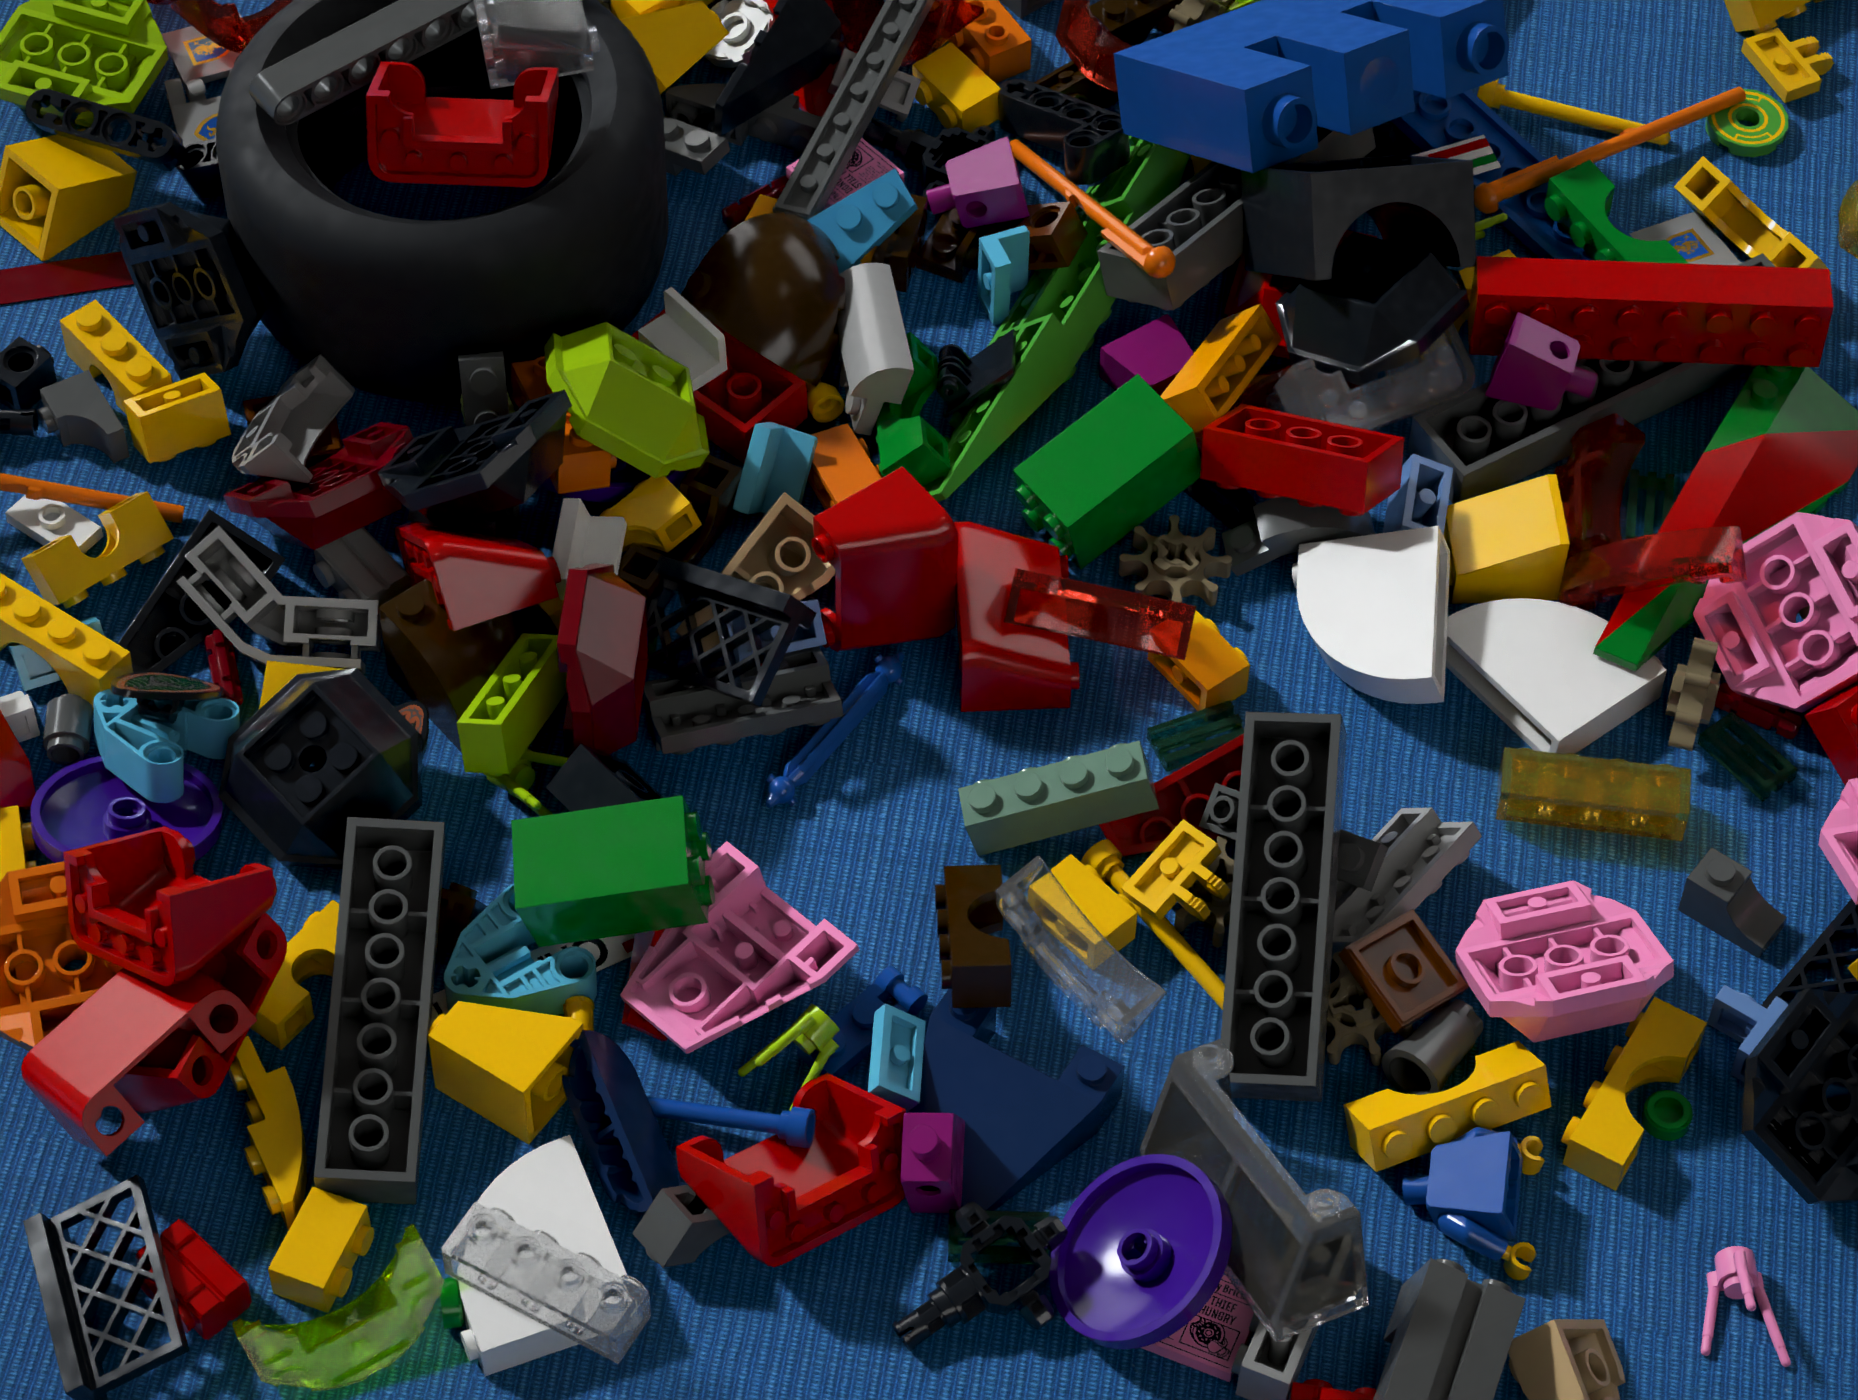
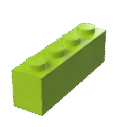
[457,633,567,777]

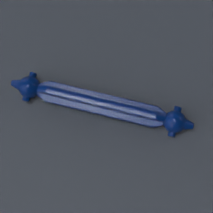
[765,652,905,808]

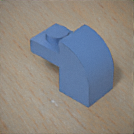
[1707,985,1788,1083]

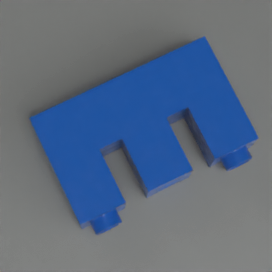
[1113,0,1510,173]

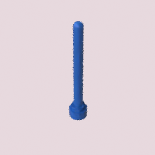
[647,1096,816,1148]

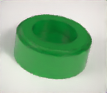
[1641,1090,1693,1141]
[439,1277,465,1330]

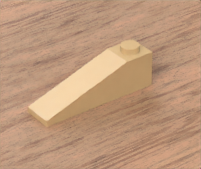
[675,492,835,652]
[1508,1319,1626,1400]

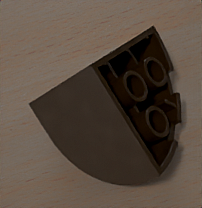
[680,213,846,387]
[379,579,521,753]

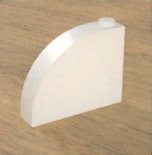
[1292,526,1450,704]
[1446,598,1667,768]
[458,1135,639,1376]

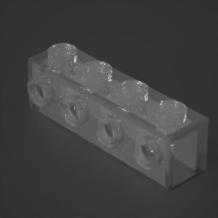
[441,1202,651,1364]

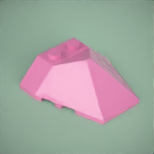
[620,841,859,1054]

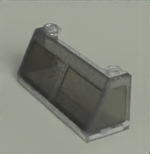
[1140,1039,1368,1343]

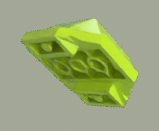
[0,0,169,127]
[544,322,710,478]

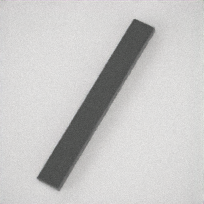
[772,0,935,220]

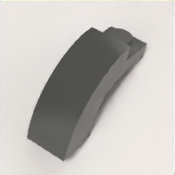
[1222,496,1375,577]

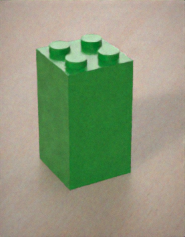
[1013,374,1201,570]
[511,795,715,947]

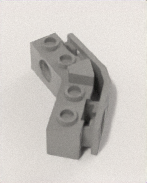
[176,526,382,674]

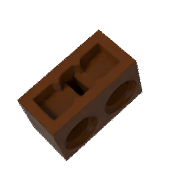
[984,201,1088,270]

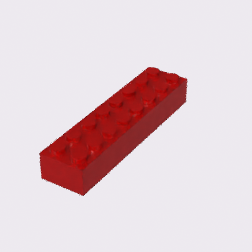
[1467,256,1834,367]

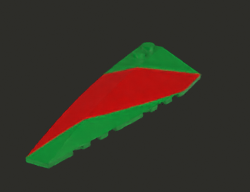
[1593,365,1858,671]

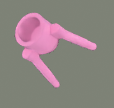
[1701,1246,1791,1367]

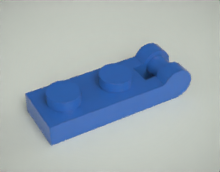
[797,965,928,1078]

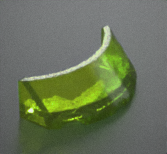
[232,1224,444,1391]

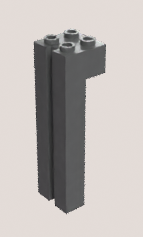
[1373,1258,1526,1400]

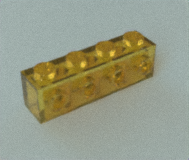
[1495,747,1691,841]

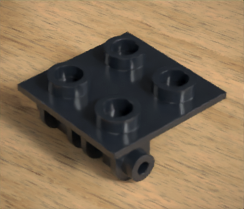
[936,329,1016,419]

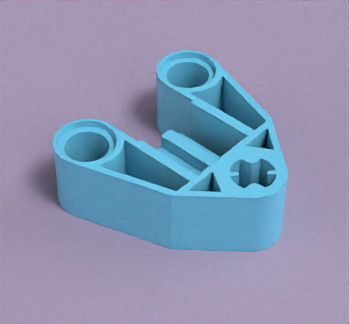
[93,689,239,803]
[444,884,597,1015]

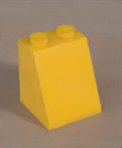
[619,1,729,94]
[0,129,137,261]
[1444,474,1570,604]
[428,1001,584,1145]

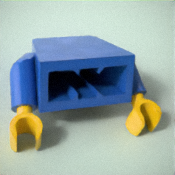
[1402,1127,1545,1280]

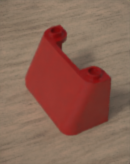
[366,61,559,187]
[811,466,958,652]
[395,521,561,631]
[954,521,1080,712]
[63,826,277,986]
[676,1073,906,1267]

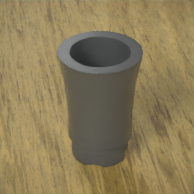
[1381,999,1484,1095]

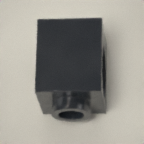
[0,336,57,410]

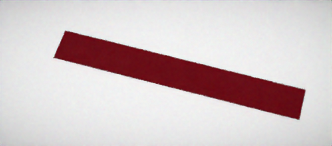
[0,251,134,305]

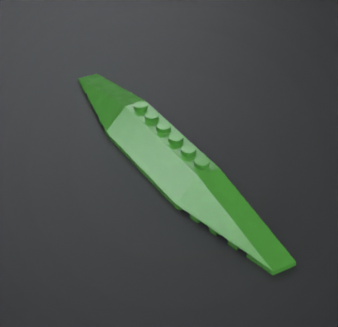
[924,136,1190,502]

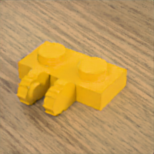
[1741,27,1834,103]
[1121,819,1231,922]

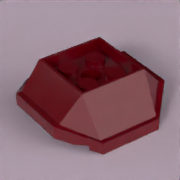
[223,422,414,550]
[557,563,648,757]

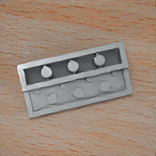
[834,263,914,436]
[1331,807,1482,968]

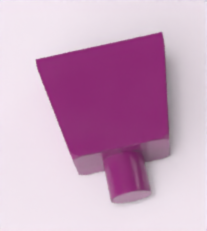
[926,136,1030,228]
[1485,312,1598,411]
[1099,314,1194,396]
[901,1113,965,1213]

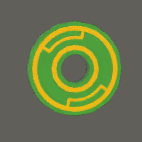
[1705,89,1788,157]

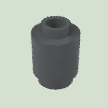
[43,694,94,765]

